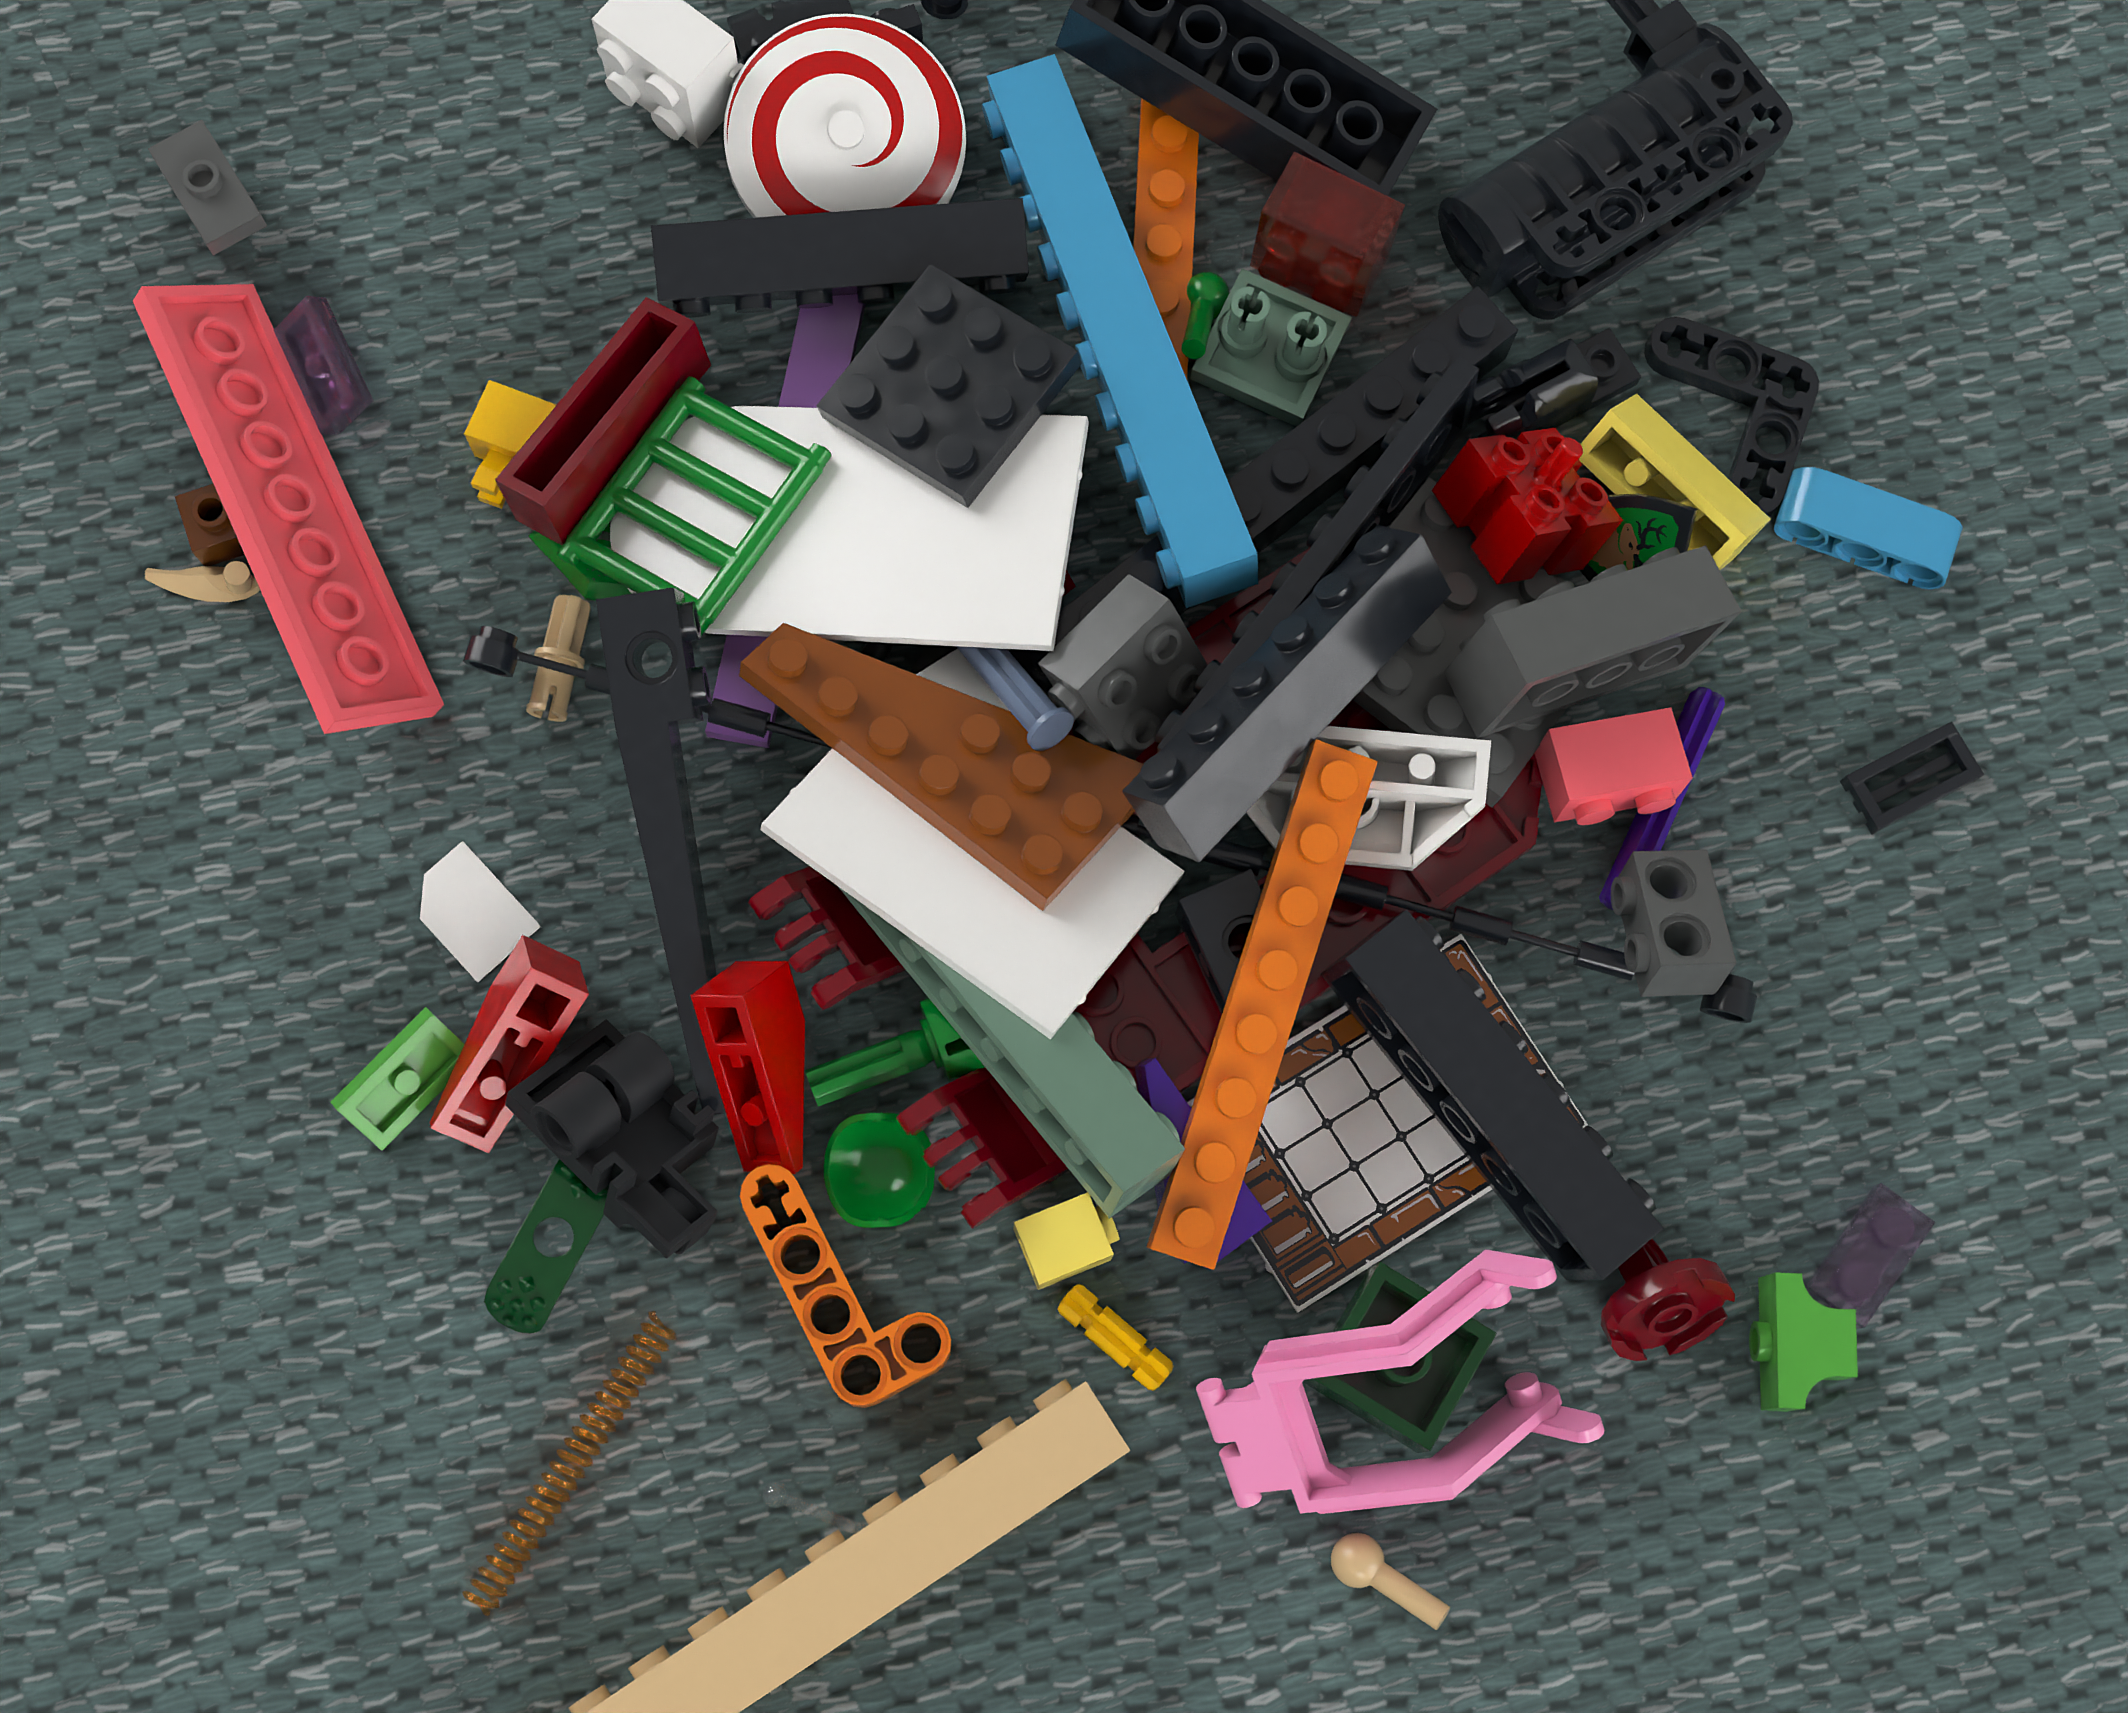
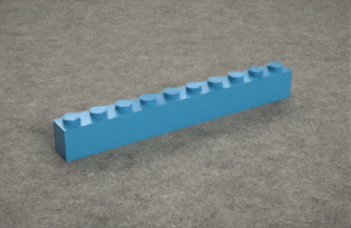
[982,54,1258,608]

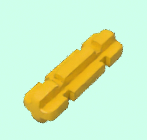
[1058,1284,1174,1391]

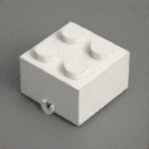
[591,0,744,148]

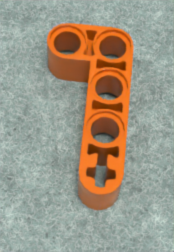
[740,1164,952,1408]

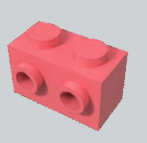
[1534,707,1693,825]

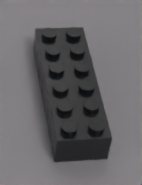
[1055,0,1438,233]
[1320,909,1664,1280]

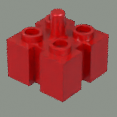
[1432,428,1623,585]

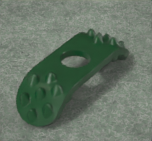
[484,1159,610,1334]

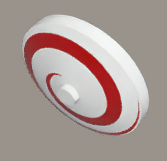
[724,14,966,218]

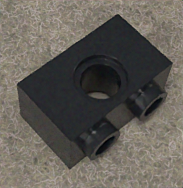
[1175,869,1306,1015]

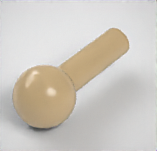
[1331,1533,1451,1630]

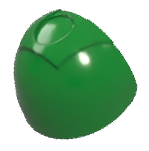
[824,1113,935,1228]

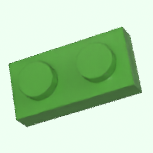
[331,1007,465,1151]

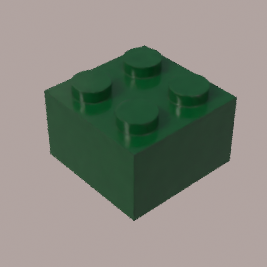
[1303,1262,1497,1453]

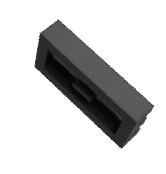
[1840,721,1984,835]

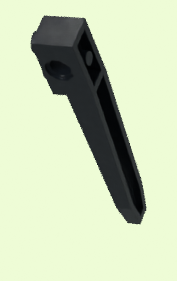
[596,587,726,1115]

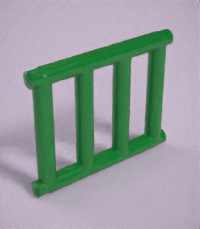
[557,376,832,637]

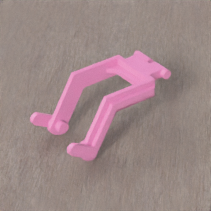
[1196,1249,1605,1514]

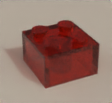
[1250,152,1405,317]

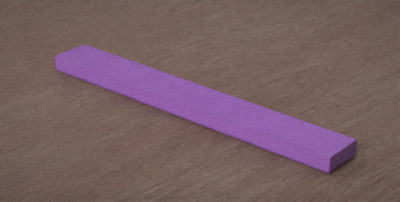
[705,294,866,748]

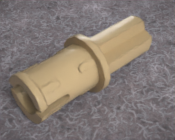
[526,595,591,722]

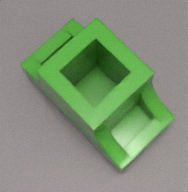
[1749,1272,1858,1411]

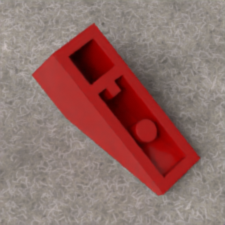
[430,935,589,1153]
[690,961,805,1174]

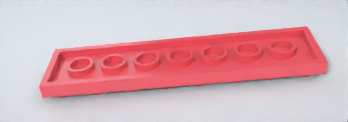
[133,284,444,734]

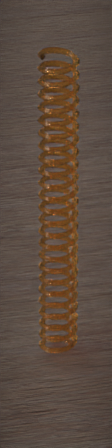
[462,1311,677,1616]

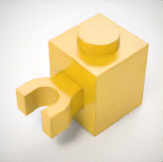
[464,380,556,509]

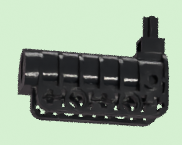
[1438,0,1793,320]

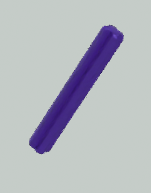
[1599,687,1725,910]

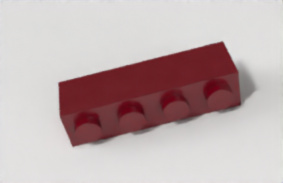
[495,297,711,545]

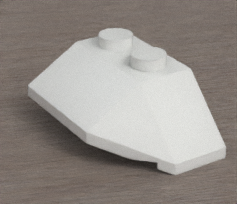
[1246,726,1491,871]

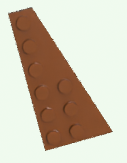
[739,623,1144,911]

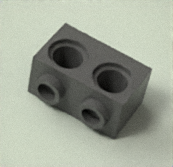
[1611,850,1736,997]

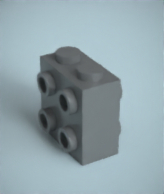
[1038,574,1208,760]

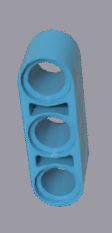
[1774,467,1963,589]

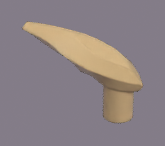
[145,561,260,602]

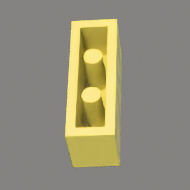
[1579,394,1771,570]

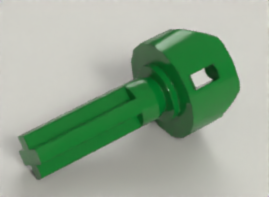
[805,998,985,1107]

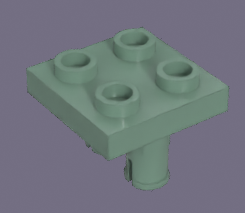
[1190,269,1352,427]

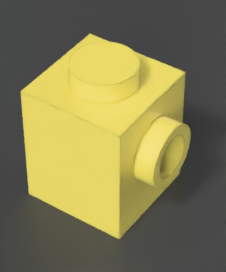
[1013,1192,1120,1290]

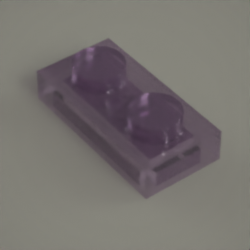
[273,296,374,435]
[1805,1183,1935,1329]

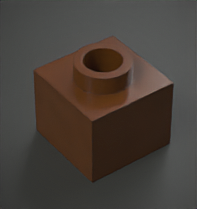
[175,484,245,566]

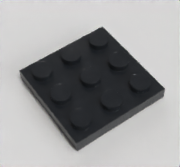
[816,264,1082,508]

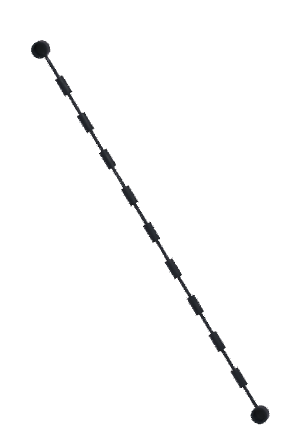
[463,626,1757,1023]

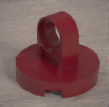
[1601,1238,1735,1361]

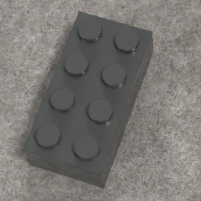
[1444,545,1742,739]

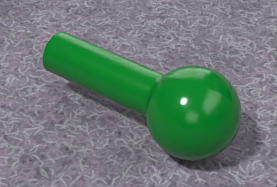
[1181,272,1230,359]

